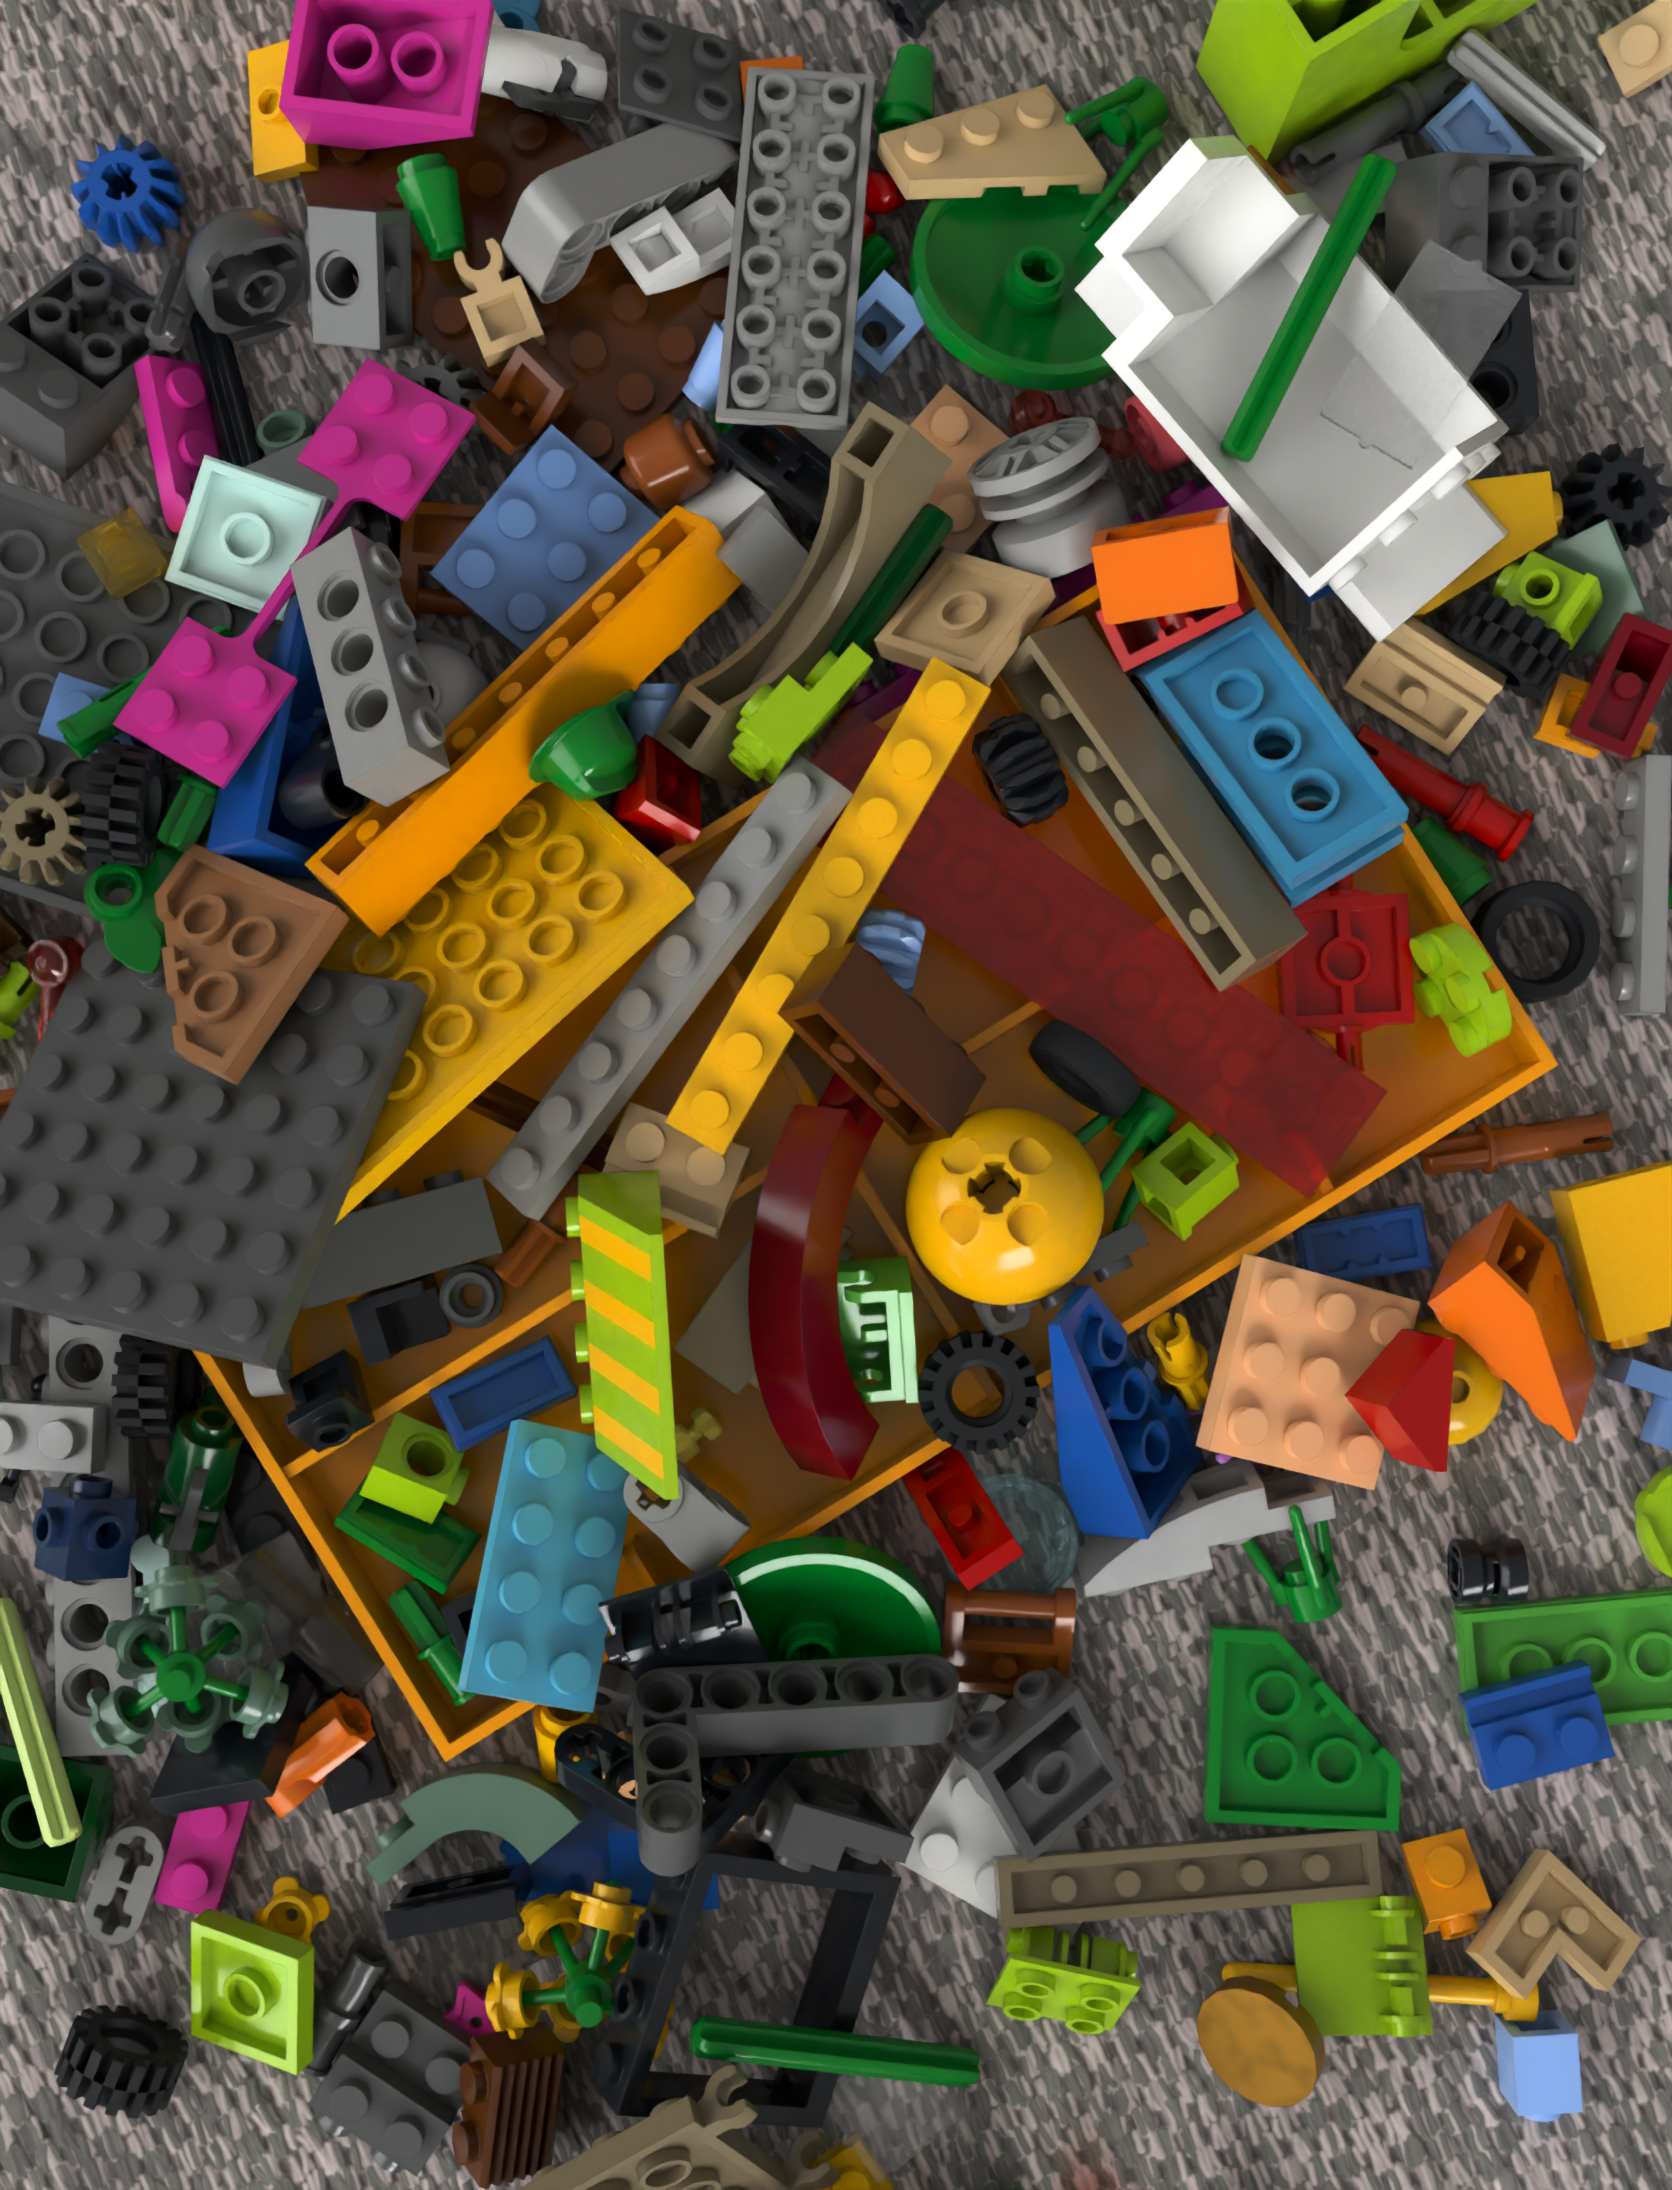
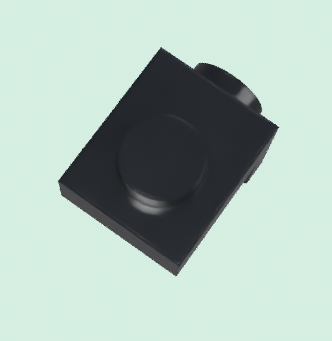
[284,1349,375,1453]

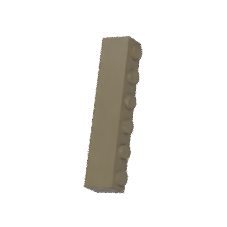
[999,615,1308,992]

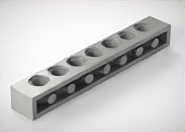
[40,1314,154,1757]

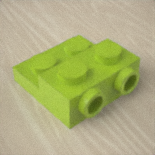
[728,642,873,785]

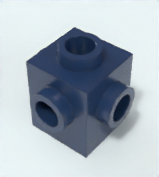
[33,1476,139,1581]

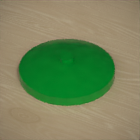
[909,185,1129,391]
[726,1537,942,1759]

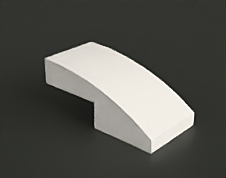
[610,187,735,295]

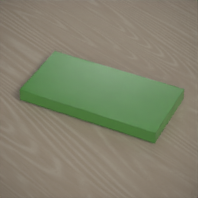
[1453,1586,1672,1738]

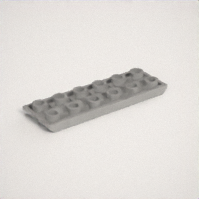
[715,66,875,431]

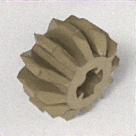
[0,774,88,887]

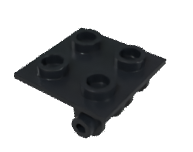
[598,1565,771,1682]

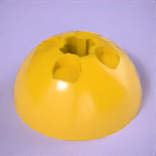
[905,1108,1104,1305]

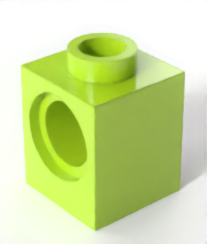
[359,1411,471,1524]

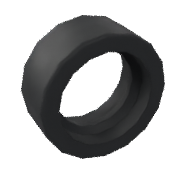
[1470,880,1600,1004]

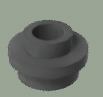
[439,1263,505,1329]

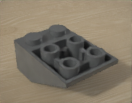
[1384,152,1584,300]
[0,252,190,480]

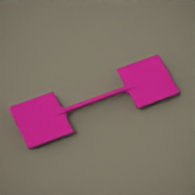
[113,357,476,789]

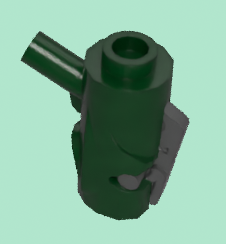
[148,1386,244,1553]

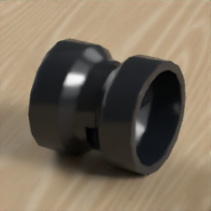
[1447,1538,1529,1604]

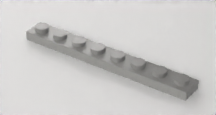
[485,752,854,1221]

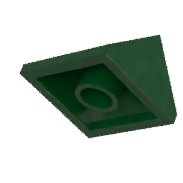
[0,1743,114,1903]

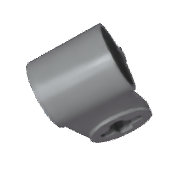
[623,1459,751,1573]

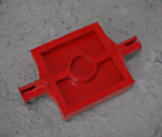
[1276,873,1415,1073]

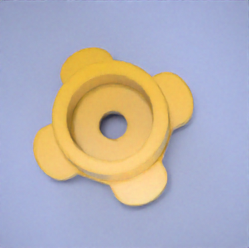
[254,1875,331,1944]

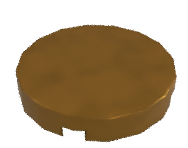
[1196,1976,1326,2107]

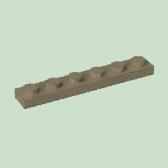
[993,1829,1384,1929]

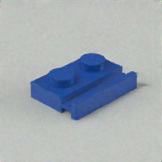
[1458,1659,1615,1791]

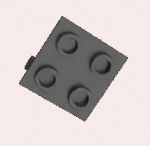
[618,8,742,143]

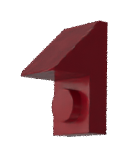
[1565,612,1672,761]

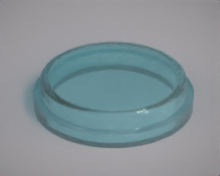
[944,1474,1078,1593]

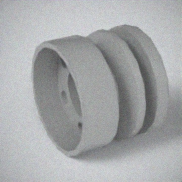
[967,416,1132,579]

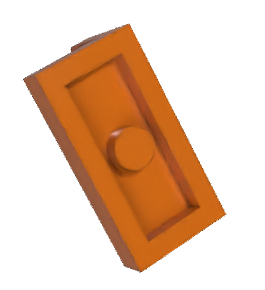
[1091,506,1239,625]

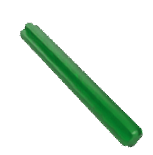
[1221,153,1397,462]
[690,2015,981,2088]

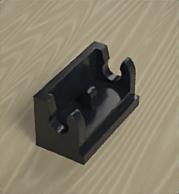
[716,424,831,542]

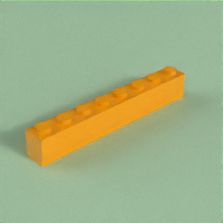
[304,505,743,938]

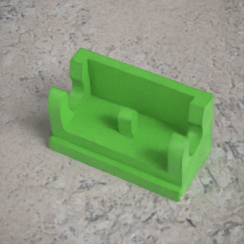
[837,1256,919,1404]

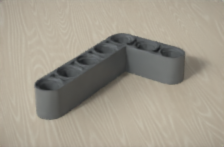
[632,1654,959,1877]

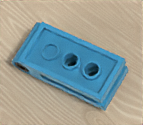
[1128,608,1409,909]

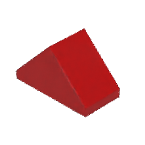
[608,733,702,852]
[1344,1329,1455,1472]

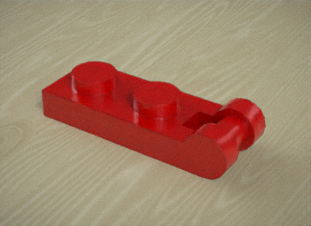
[901,1445,1025,1591]

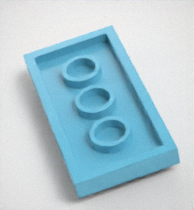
[457,1419,630,1713]

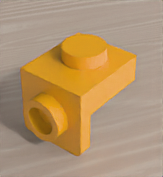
[1400,1828,1492,1940]

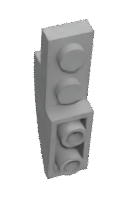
[1074,1459,1336,1598]

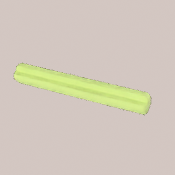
[0,1597,83,1847]

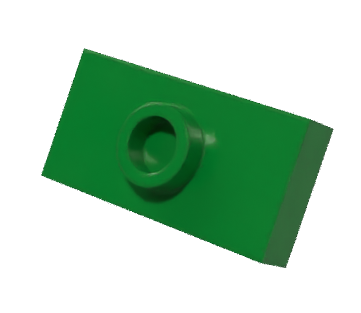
[333,1475,482,1595]

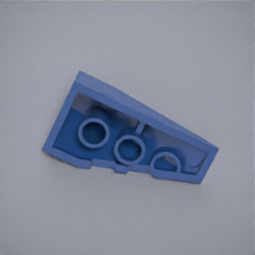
[207,595,369,880]
[1048,1285,1204,1540]

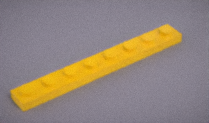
[665,656,991,1156]

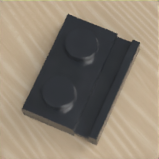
[383,1862,533,1941]

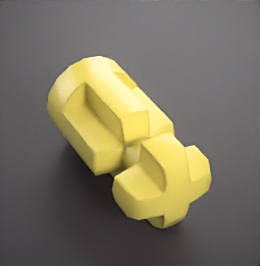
[675,1406,723,1464]

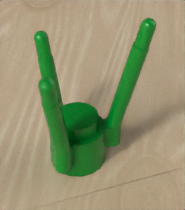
[1064,76,1168,232]
[1074,1085,1178,1231]
[1241,1505,1343,1623]

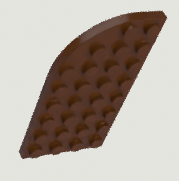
[299,92,729,477]

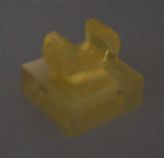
[75,506,169,601]

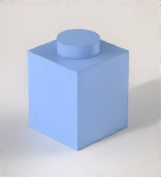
[1494,2009,1583,2122]

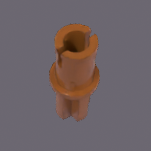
[494,1171,579,1288]

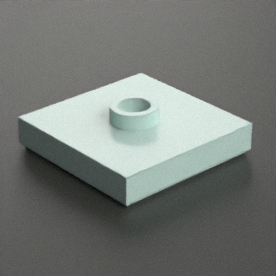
[165,455,333,622]

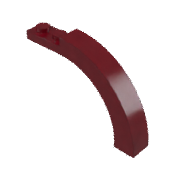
[748,1072,884,1482]

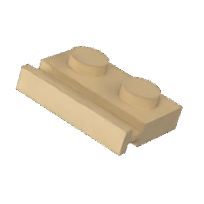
[1342,616,1507,756]
[602,1101,753,1239]

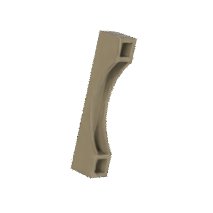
[653,401,952,791]

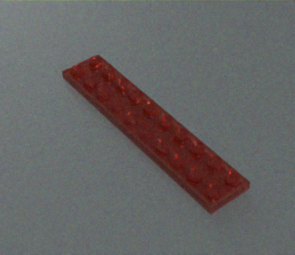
[810,706,1388,1199]

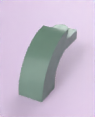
[364,1762,591,1887]

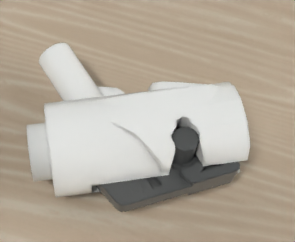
[481,9,608,124]

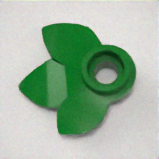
[84,849,183,974]

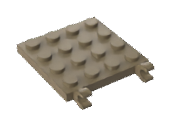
[517,2065,840,2190]

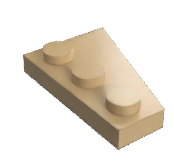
[877,84,1107,200]

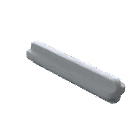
[1446,28,1607,172]

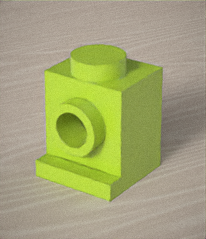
[1493,550,1604,650]
[1131,1121,1240,1242]

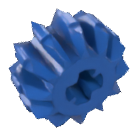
[70,133,187,255]

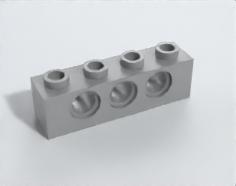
[289,526,451,807]

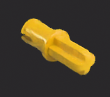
[1147,1312,1212,1411]

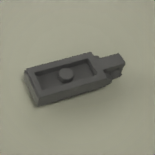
[972,1221,1150,1338]

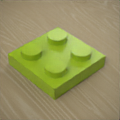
[191,1908,314,2075]

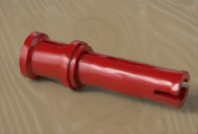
[1355,723,1535,863]

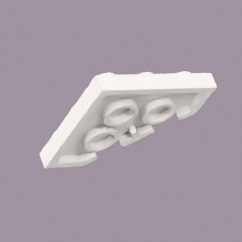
[898,1694,1082,1953]

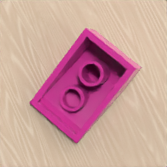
[279,0,495,150]

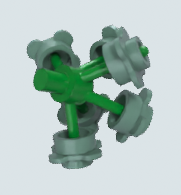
[87,1563,289,1758]

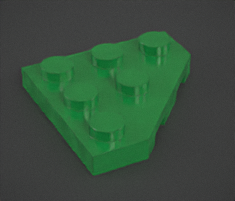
[1202,1623,1402,1831]

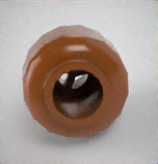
[619,413,717,510]

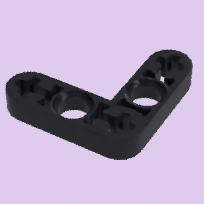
[554,1723,797,1856]

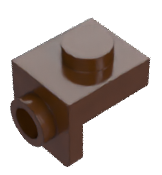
[467,337,579,455]

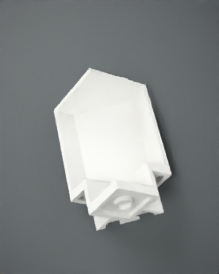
[1075,135,1509,643]

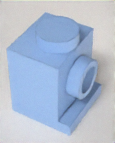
[852,270,926,382]

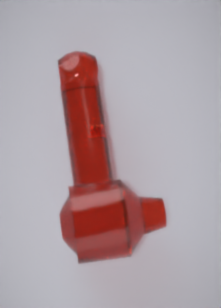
[1007,389,1136,460]
[26,936,84,1053]

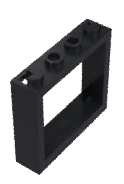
[591,1831,902,2128]

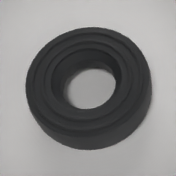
[1028,1020,1141,1119]

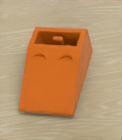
[1427,1200,1596,1442]

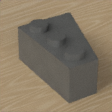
[299,1169,503,1311]

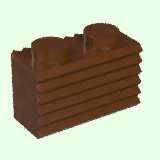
[452,2022,567,2189]

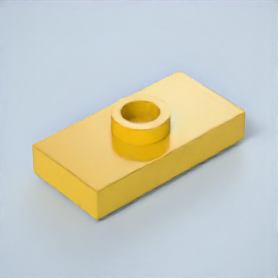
[247,39,319,183]

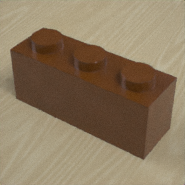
[777,941,987,1146]

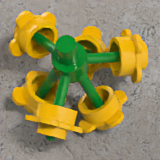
[485,1879,675,2061]

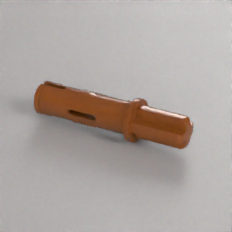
[1418,1111,1614,1176]

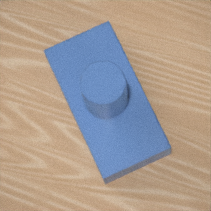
[1603,1353,1672,1451]

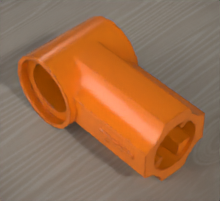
[264,1691,375,1818]

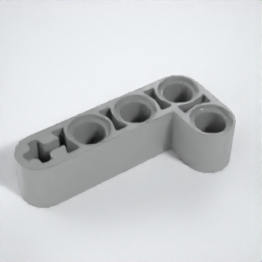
[501,122,740,304]

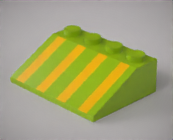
[565,1169,679,1500]

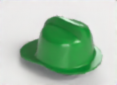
[528,688,638,802]

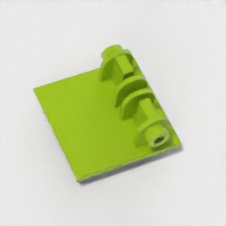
[1290,1896,1433,2037]
[986,1925,1141,2034]

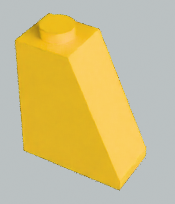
[1412,471,1563,621]
[1549,1159,1672,1349]

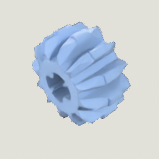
[855,908,926,996]

